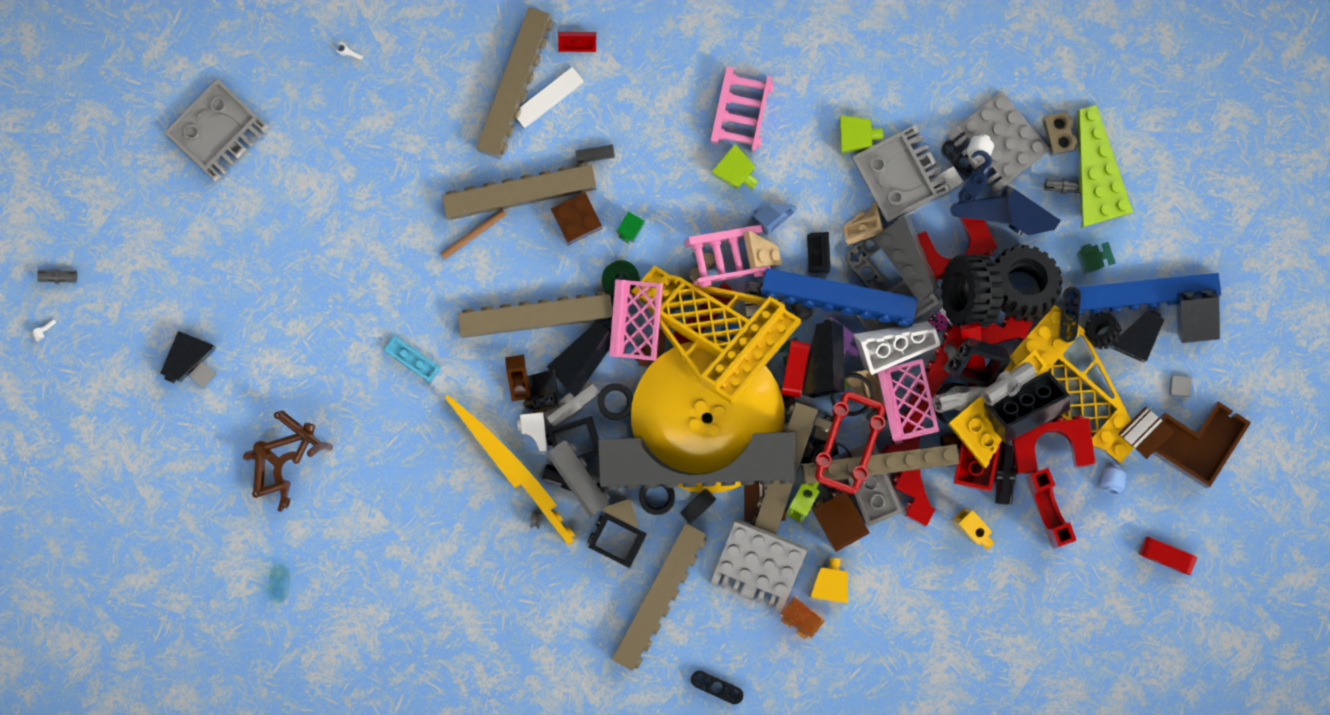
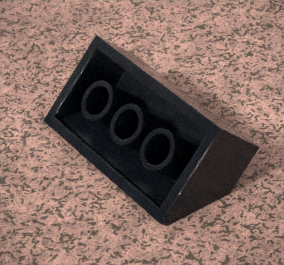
[984,371,1071,443]

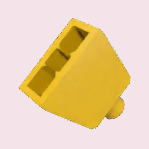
[951,508,995,550]
[810,557,848,603]

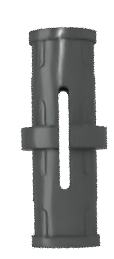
[1044,179,1081,194]
[37,269,77,284]

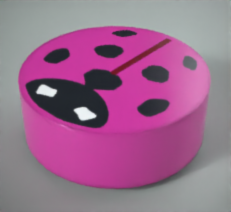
[928,313,947,332]

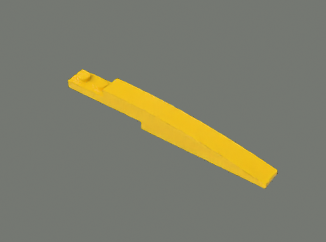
[445,395,575,546]

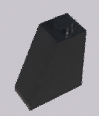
[1109,310,1165,363]
[160,331,216,383]

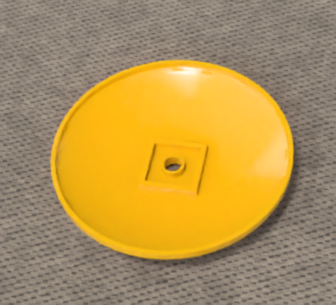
[631,339,785,493]

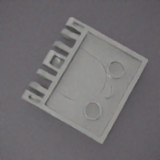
[164,78,270,183]
[947,91,1050,194]
[852,125,952,224]
[710,519,808,613]

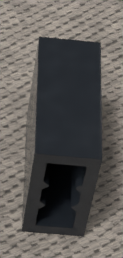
[1177,288,1220,343]

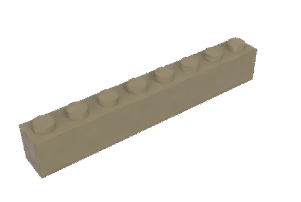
[476,7,554,159]
[442,163,597,220]
[458,292,613,338]
[751,402,818,535]
[801,444,959,485]
[612,523,707,671]

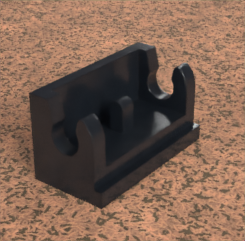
[807,232,831,273]

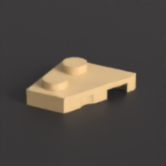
[843,202,883,245]
[743,231,782,269]
[845,370,885,409]

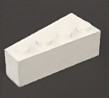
[853,321,941,375]

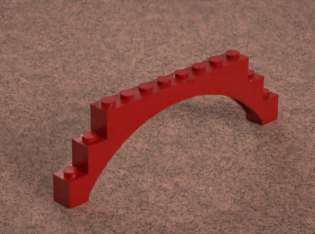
[881,316,1033,527]

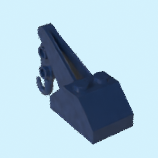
[950,150,1061,235]

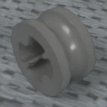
[745,281,763,294]
[530,511,542,529]

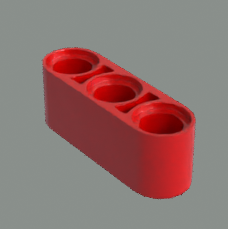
[781,340,810,398]
[1138,536,1198,576]

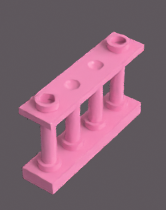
[710,67,774,153]
[684,225,771,287]

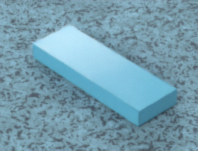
[383,335,441,383]

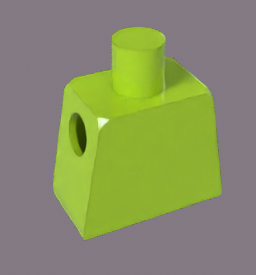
[839,116,883,155]
[712,144,759,190]
[786,483,820,524]

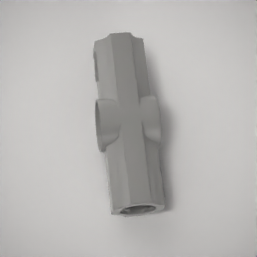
[981,362,1036,406]
[544,381,599,428]
[932,385,986,413]

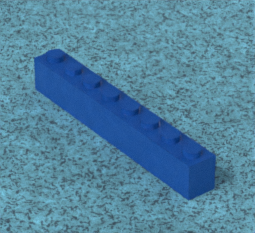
[761,268,918,326]
[1065,272,1221,316]

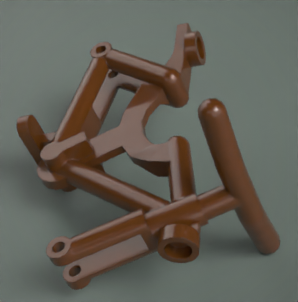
[243,410,333,512]

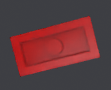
[558,32,596,52]

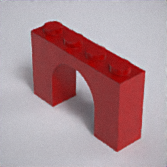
[918,217,998,281]
[1012,415,1096,475]
[1025,467,1077,549]

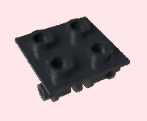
[523,369,560,413]

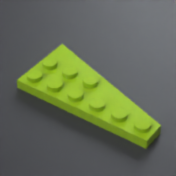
[1077,105,1133,228]

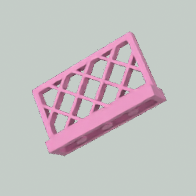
[609,280,663,361]
[878,359,939,445]

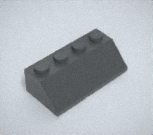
[546,440,610,518]

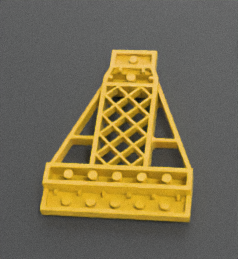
[631,265,801,404]
[986,305,1134,464]

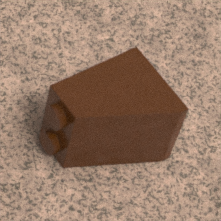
[811,490,870,552]

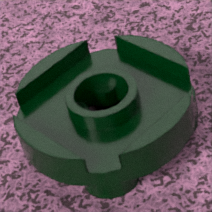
[602,260,640,297]

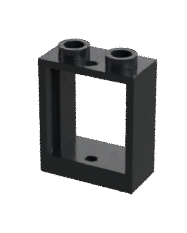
[948,337,1011,387]
[546,416,599,460]
[587,513,647,569]

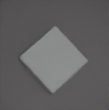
[189,361,217,389]
[1170,375,1192,397]

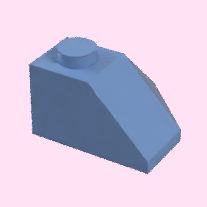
[753,203,797,236]

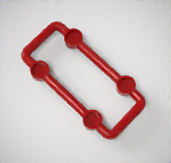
[815,391,885,494]

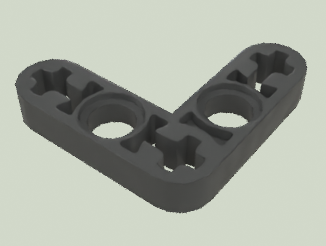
[845,225,889,291]

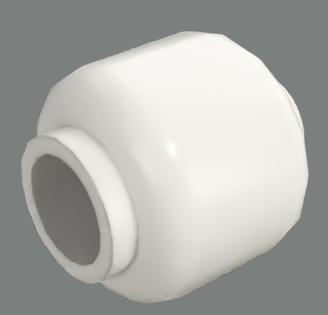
[966,134,994,164]

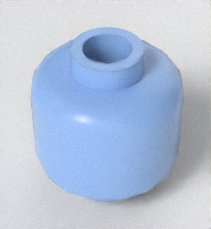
[1100,465,1126,495]

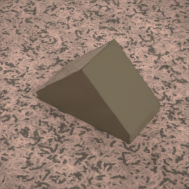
[602,499,638,528]

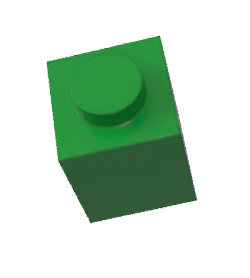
[617,211,645,243]

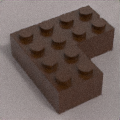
[1153,401,1251,488]

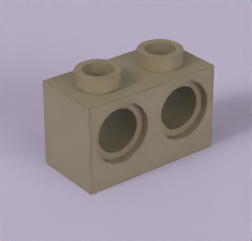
[1042,112,1077,156]

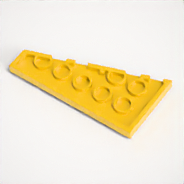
[948,350,1047,468]

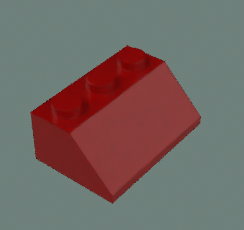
[953,441,1002,492]

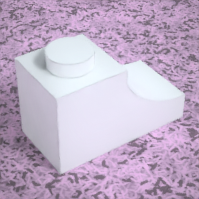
[517,412,548,453]

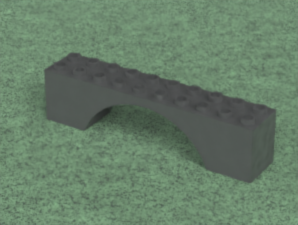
[598,432,798,490]

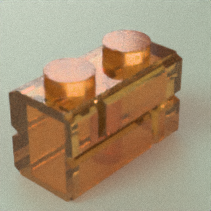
[780,597,825,640]

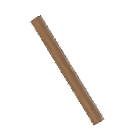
[441,209,507,259]

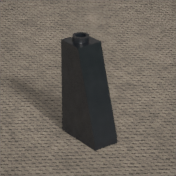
[802,319,845,398]
[546,321,611,397]

